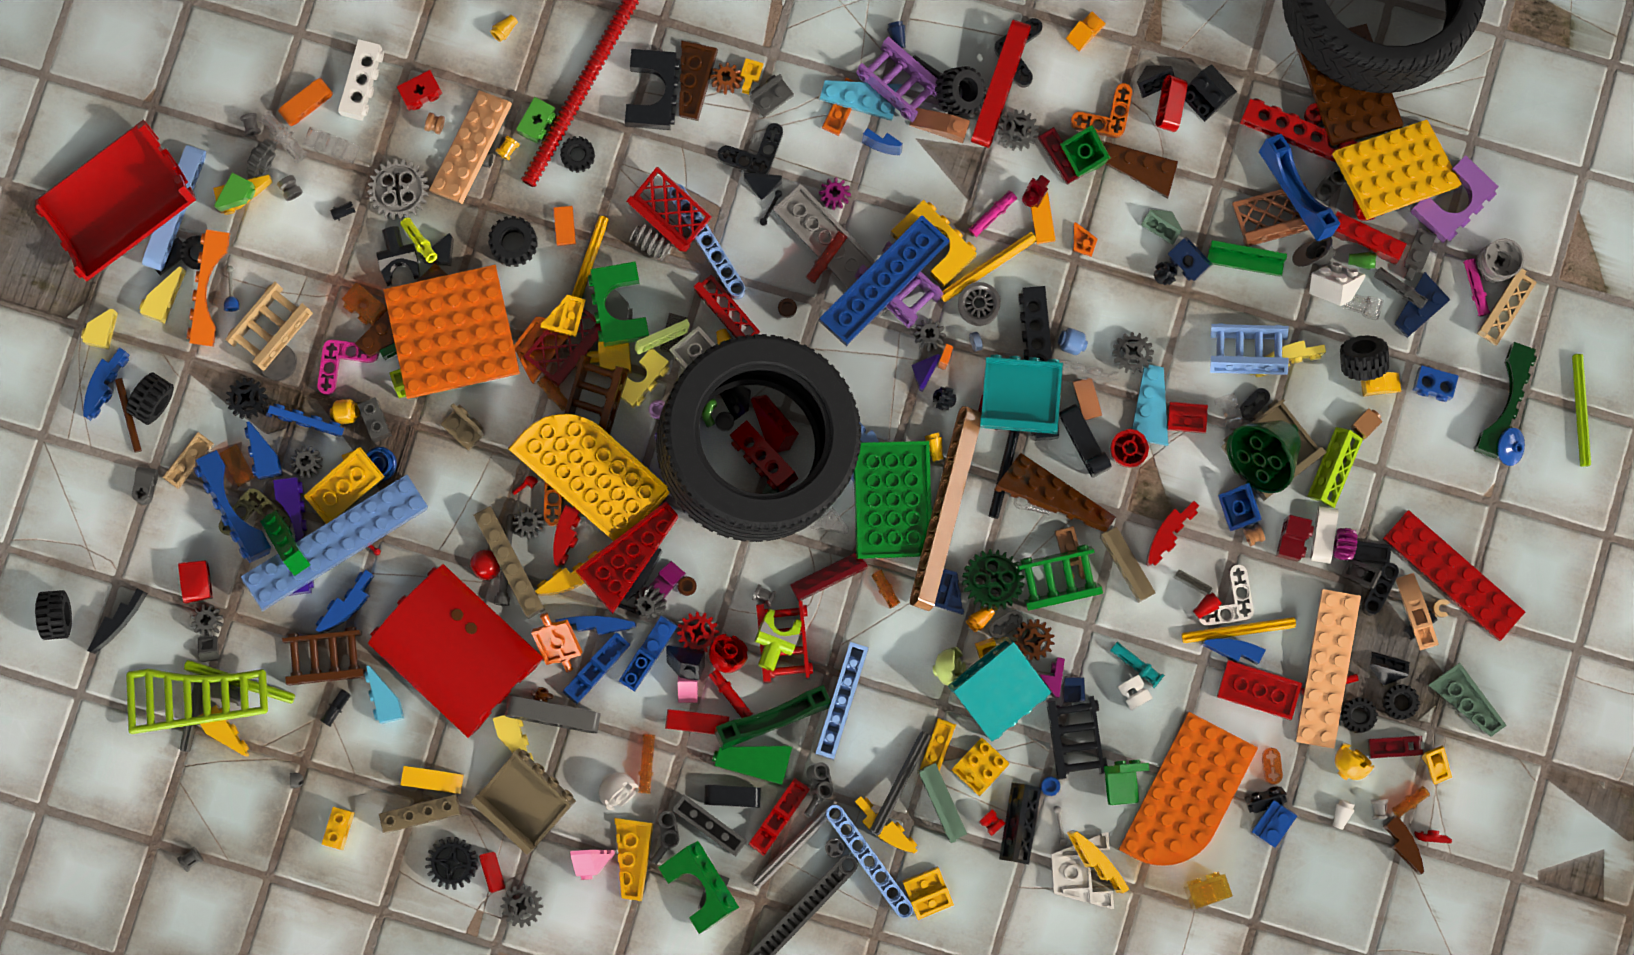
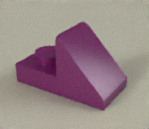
[649,561,686,598]
[1039,657,1065,698]

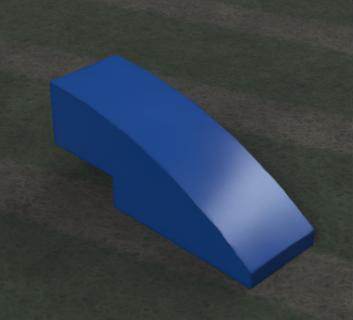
[1202,639,1266,665]

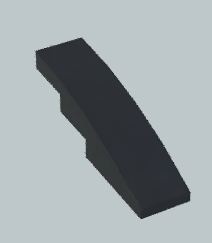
[87,588,148,654]

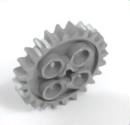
[367,159,430,221]

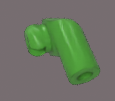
[701,399,717,428]

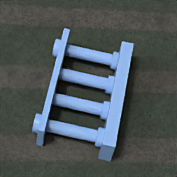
[1210,323,1289,375]

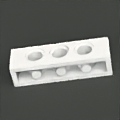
[338,39,384,121]

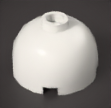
[598,772,638,810]

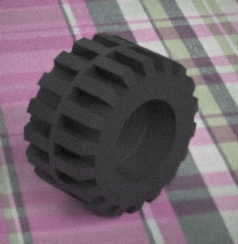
[935,66,986,116]
[488,216,538,267]
[1340,335,1389,381]
[126,372,174,425]
[35,590,72,640]

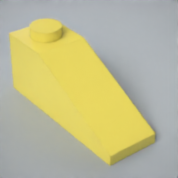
[139,267,186,324]

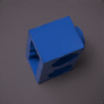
[1413,366,1459,402]

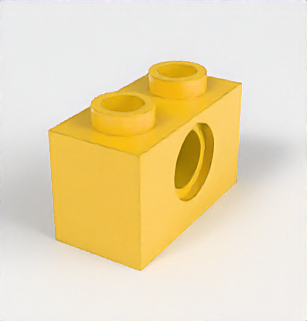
[322,807,355,850]

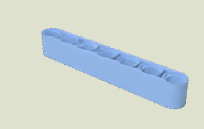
[142,145,206,271]
[669,184,745,300]
[825,804,913,918]

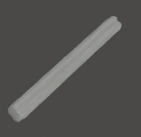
[752,800,839,888]

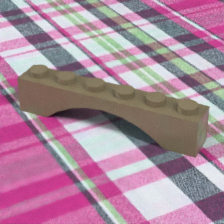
[474,506,545,619]

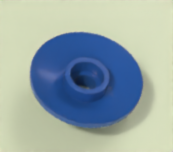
[1498,428,1525,466]

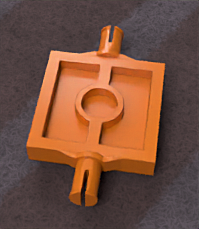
[531,613,583,672]

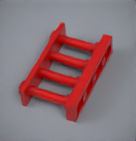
[756,601,813,683]

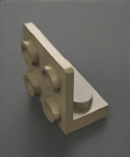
[440,403,484,451]

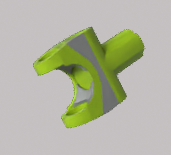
[755,609,801,671]

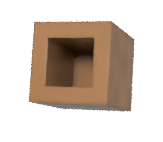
[1350,408,1383,440]

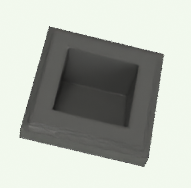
[198,636,220,662]

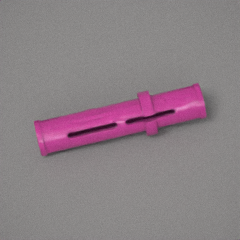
[968,190,1017,238]
[1463,258,1491,316]

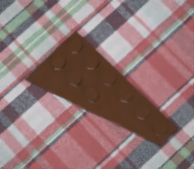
[994,453,1116,532]

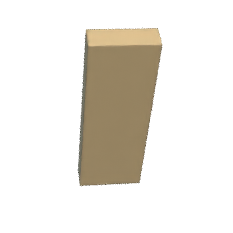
[163,432,214,489]

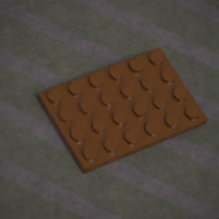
[1295,23,1404,146]

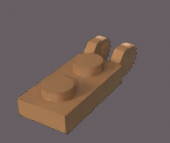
[1054,526,1085,580]

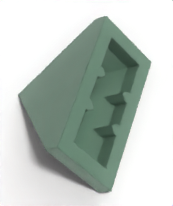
[1141,209,1182,245]

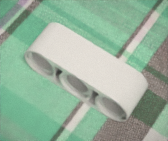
[1310,506,1338,564]

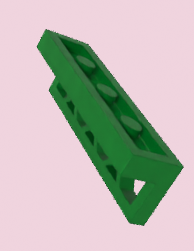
[1207,240,1287,277]

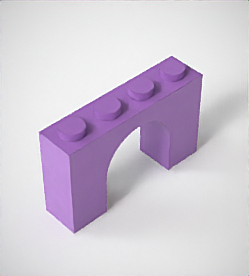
[1410,155,1499,243]

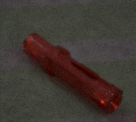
[806,231,848,284]

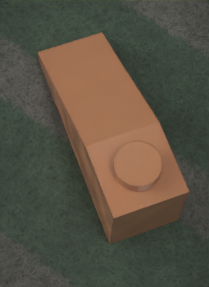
[909,108,970,144]

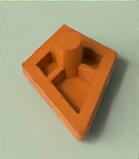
[1073,222,1098,257]

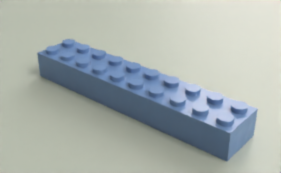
[241,475,428,612]

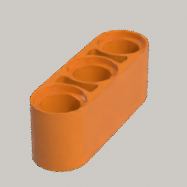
[278,78,333,126]

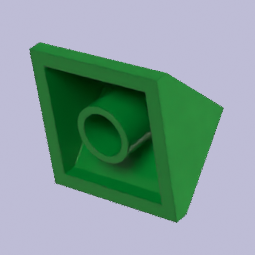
[1060,125,1111,177]

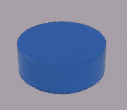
[1041,776,1060,796]

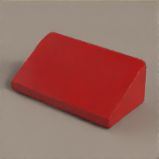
[479,852,505,893]

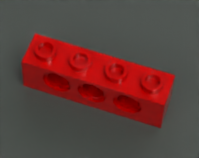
[730,420,798,492]

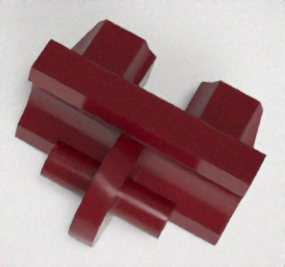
[1022,175,1050,208]

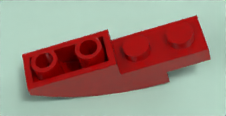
[1146,501,1199,567]
[553,505,581,568]

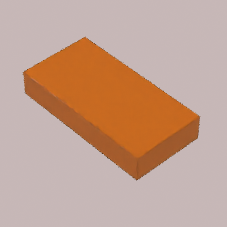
[554,206,576,246]
[938,344,953,370]

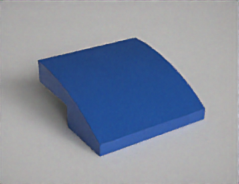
[862,128,903,156]

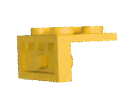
[951,738,1009,797]

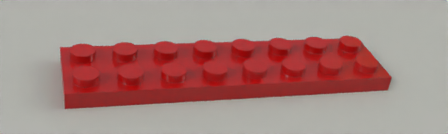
[1383,510,1526,641]

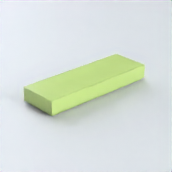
[634,319,690,354]

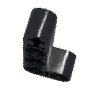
[1059,404,1112,478]

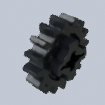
[226,378,268,420]

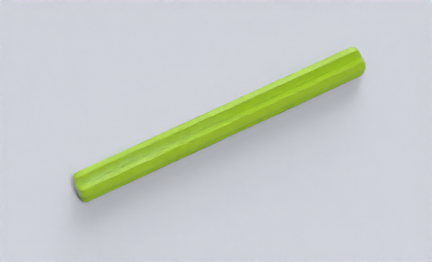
[1572,354,1591,467]
[184,660,295,704]

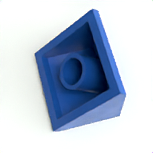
[1218,483,1262,531]

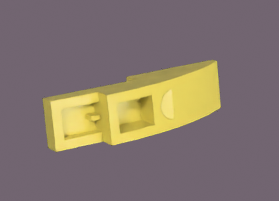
[1249,341,1326,377]

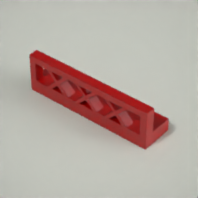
[693,275,760,338]

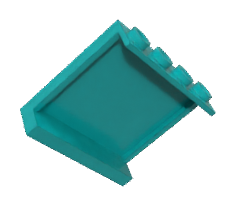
[980,354,1063,434]
[948,637,1051,742]

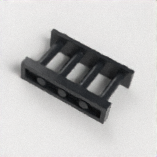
[1046,696,1108,780]

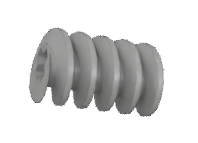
[629,224,671,262]

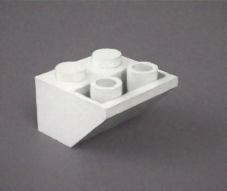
[1309,262,1365,306]

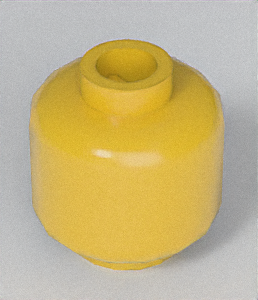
[330,399,360,424]

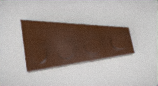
[679,40,718,121]
[1104,142,1178,199]

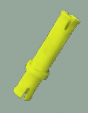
[400,217,437,263]

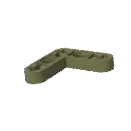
[218,488,292,536]

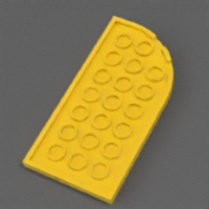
[508,414,670,541]

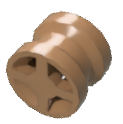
[425,113,445,135]
[1243,523,1265,546]

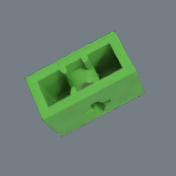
[516,97,557,144]

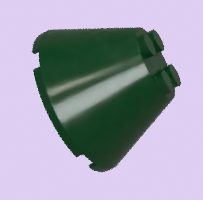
[1227,420,1301,493]

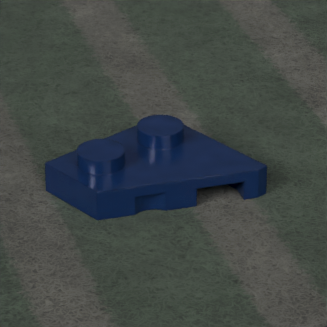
[934,569,964,615]

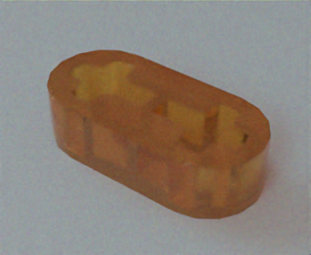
[1262,748,1283,785]

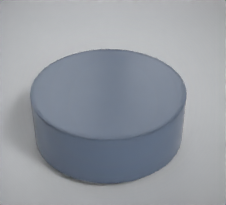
[969,332,983,352]

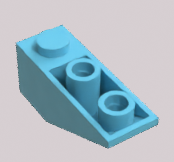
[364,666,404,724]

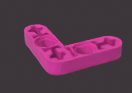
[317,340,379,395]

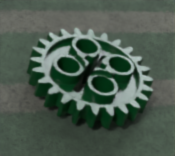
[962,549,1025,611]

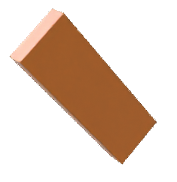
[822,78,855,136]

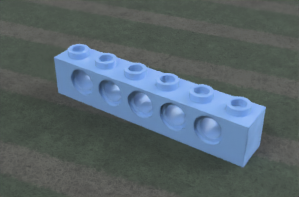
[815,642,868,760]

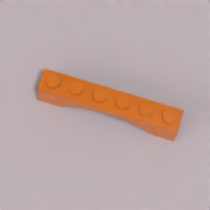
[187,229,230,347]

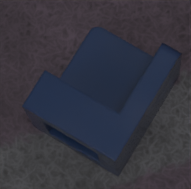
[1064,677,1085,702]

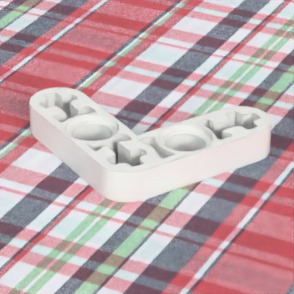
[1197,565,1254,626]

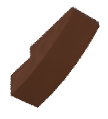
[1383,815,1424,875]

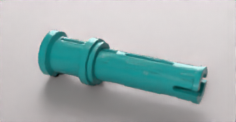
[1110,641,1165,689]

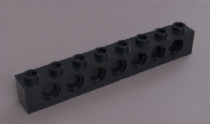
[1018,286,1059,441]

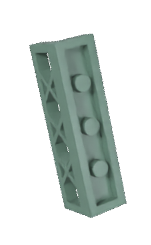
[917,763,967,843]

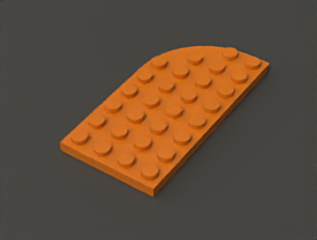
[1118,712,1258,866]

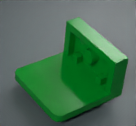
[1104,760,1149,805]

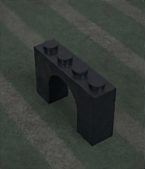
[625,49,680,130]

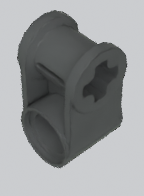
[132,466,158,505]

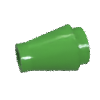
[1348,251,1376,270]

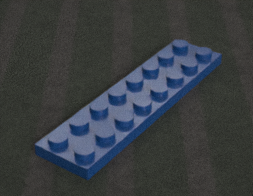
[818,215,950,347]

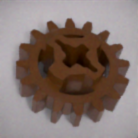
[1012,619,1055,660]

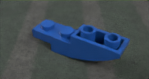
[83,348,130,421]
[315,570,374,634]
[619,615,678,692]

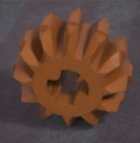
[710,62,742,95]

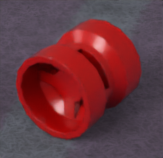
[979,809,1006,836]

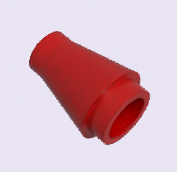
[1192,592,1222,619]

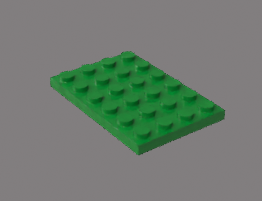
[854,441,932,559]

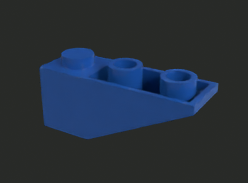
[244,421,283,480]

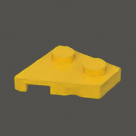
[540,295,586,337]

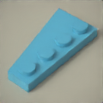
[819,80,902,121]
[1132,364,1168,446]

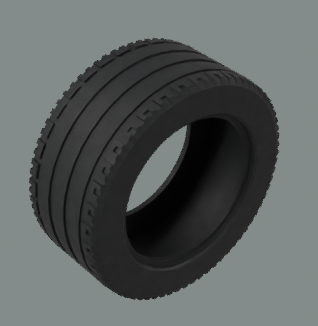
[656,334,861,542]

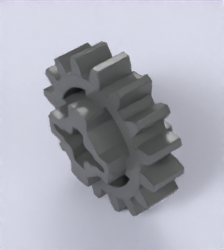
[998,109,1039,151]
[246,138,276,178]
[1112,332,1154,374]
[500,885,544,928]

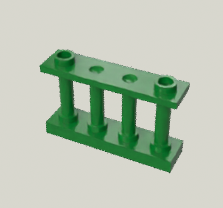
[1016,544,1103,611]

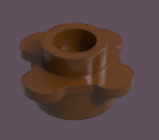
[530,687,553,702]

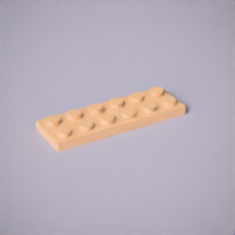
[429,90,512,204]

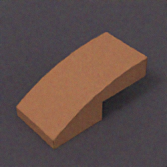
[1072,376,1102,420]

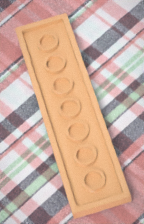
[1295,589,1361,749]

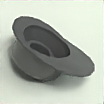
[1292,237,1336,267]

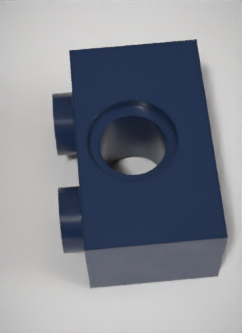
[1168,237,1213,281]

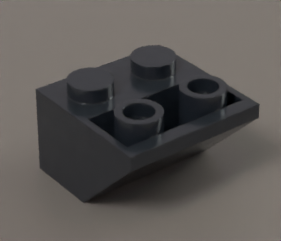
[1185,64,1237,122]

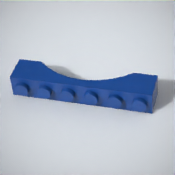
[1259,134,1341,241]
[194,450,271,563]

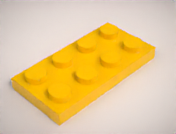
[304,447,385,524]

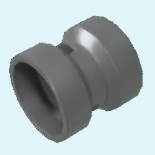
[277,175,303,201]

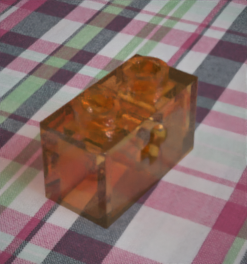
[342,282,387,326]

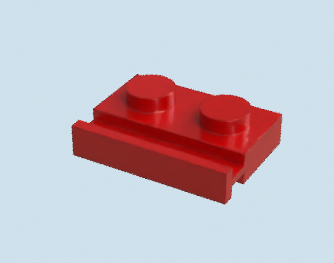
[1167,402,1208,433]

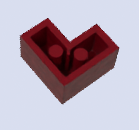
[1276,515,1314,562]

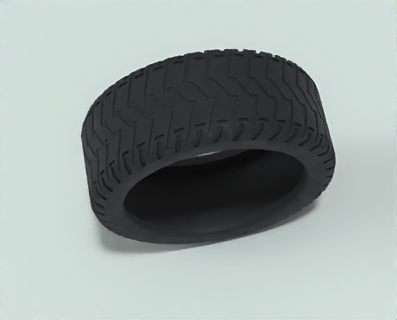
[1282,0,1486,93]

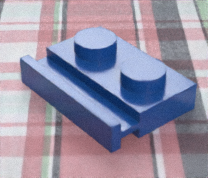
[1252,799,1297,848]

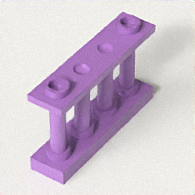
[856,36,938,122]
[854,241,943,328]

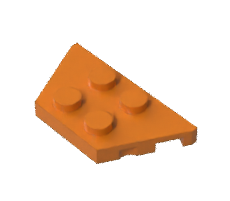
[514,316,568,384]

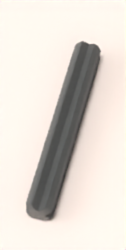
[179,682,202,752]

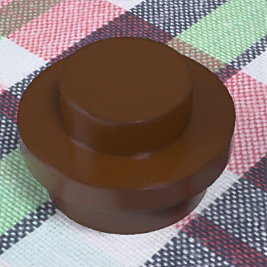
[677,576,697,596]

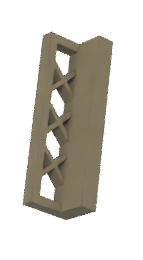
[1100,527,1156,603]

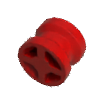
[1304,103,1322,124]

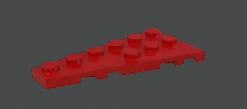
[576,502,678,614]

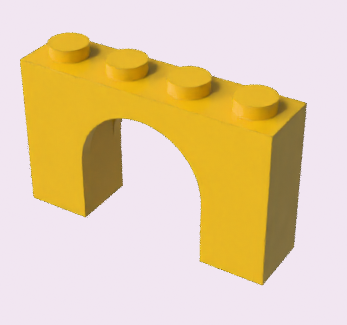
[890,200,977,288]

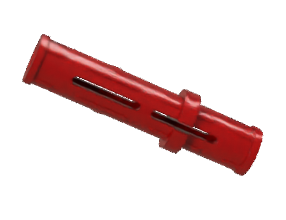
[708,669,753,718]

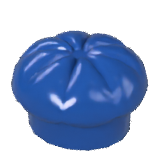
[367,447,397,481]

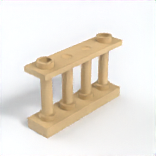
[225,281,313,371]

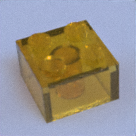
[1184,872,1233,909]

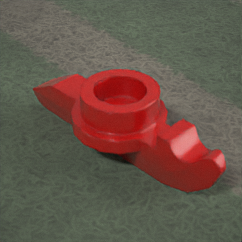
[1414,830,1452,844]

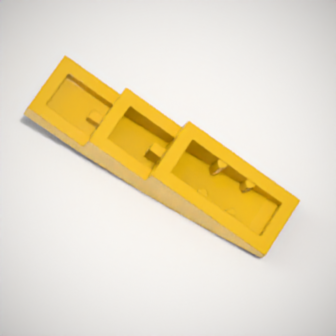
[1067,831,1129,893]

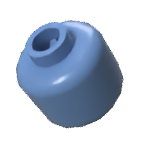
[1058,328,1088,355]

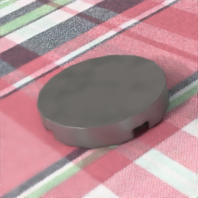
[259,345,297,381]

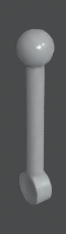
[1054,806,1067,846]

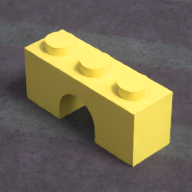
[621,349,670,408]

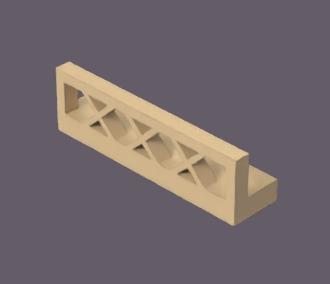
[1477,269,1537,346]

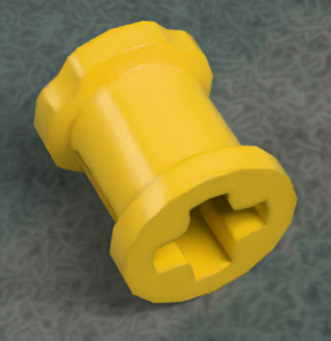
[495,136,520,161]

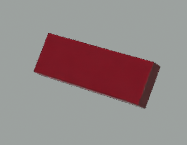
[1038,127,1082,185]

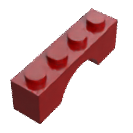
[1333,211,1407,265]

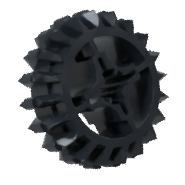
[425,837,478,890]

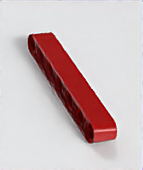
[971,19,1031,148]

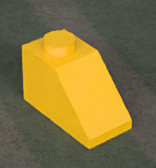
[1361,372,1401,397]

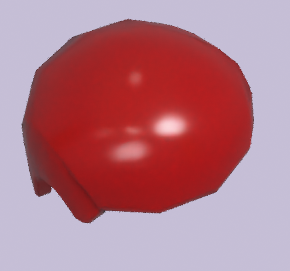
[470,549,501,580]

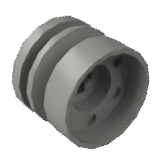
[1476,238,1524,283]

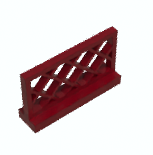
[523,308,601,387]

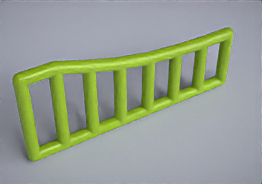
[126,668,268,734]

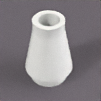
[1332,799,1355,830]

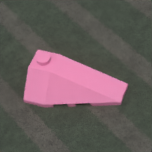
[570,850,615,880]

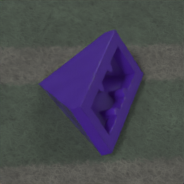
[911,354,941,392]

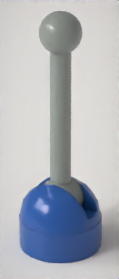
[224,266,239,312]

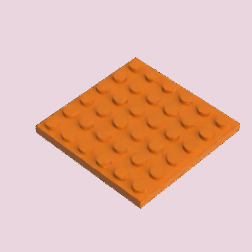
[383,265,520,399]

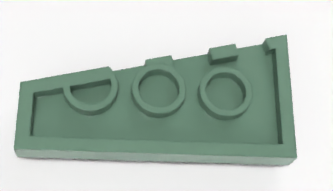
[1428,662,1507,737]

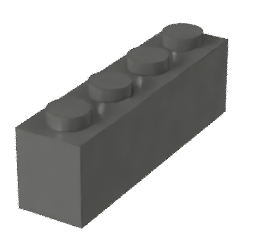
[672,794,747,857]

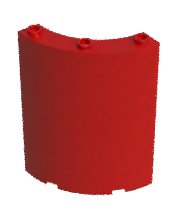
[35,119,196,282]
[368,564,543,738]

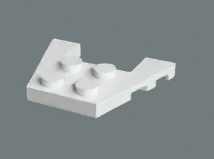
[1051,832,1114,909]

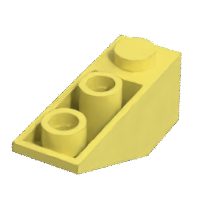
[493,715,534,761]

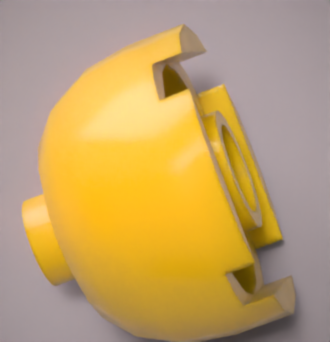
[1335,743,1374,780]

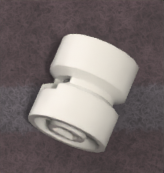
[1118,675,1153,710]

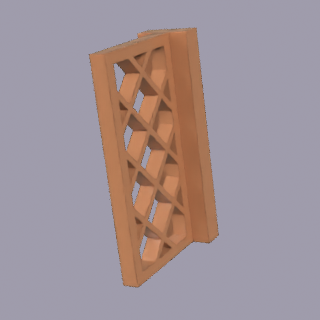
[1232,183,1309,247]

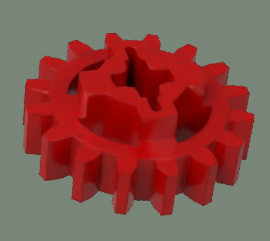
[677,612,719,652]

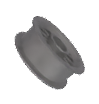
[958,282,1000,326]

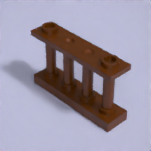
[563,355,629,435]
[282,627,365,686]

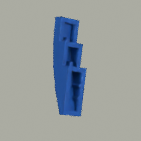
[555,616,637,636]
[563,632,631,705]

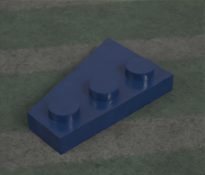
[1395,272,1450,338]

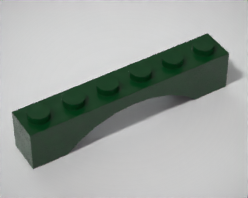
[1474,342,1537,459]
[715,685,831,750]

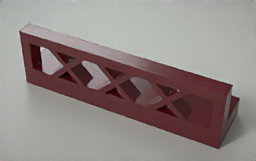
[790,553,868,602]

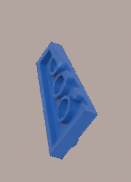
[265,403,344,437]

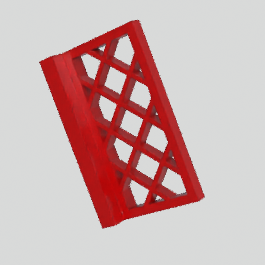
[626,167,712,252]

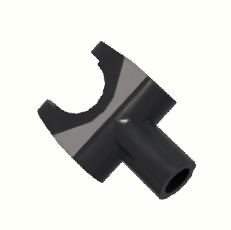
[376,226,420,286]

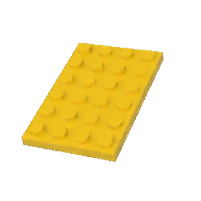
[1332,120,1462,220]

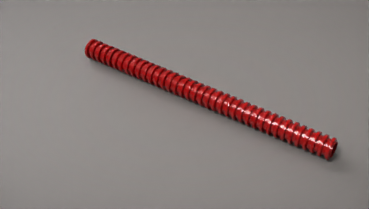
[521,0,639,187]

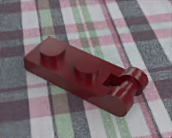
[1368,736,1424,759]

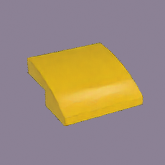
[902,866,954,920]

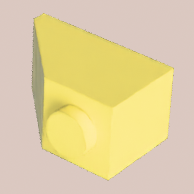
[81,309,118,350]

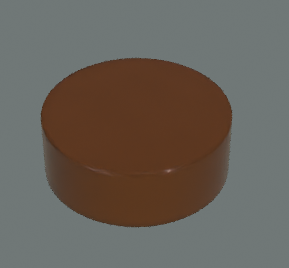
[778,298,797,318]

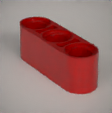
[1155,75,1188,132]

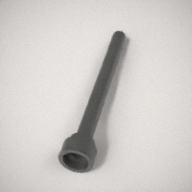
[494,514,514,606]

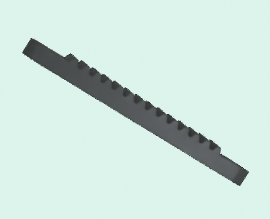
[748,855,858,955]

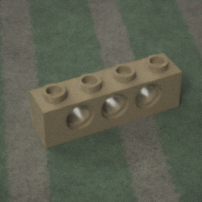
[379,795,462,833]

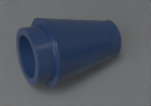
[887,21,906,48]

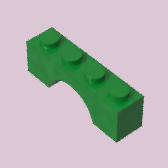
[260,510,311,576]

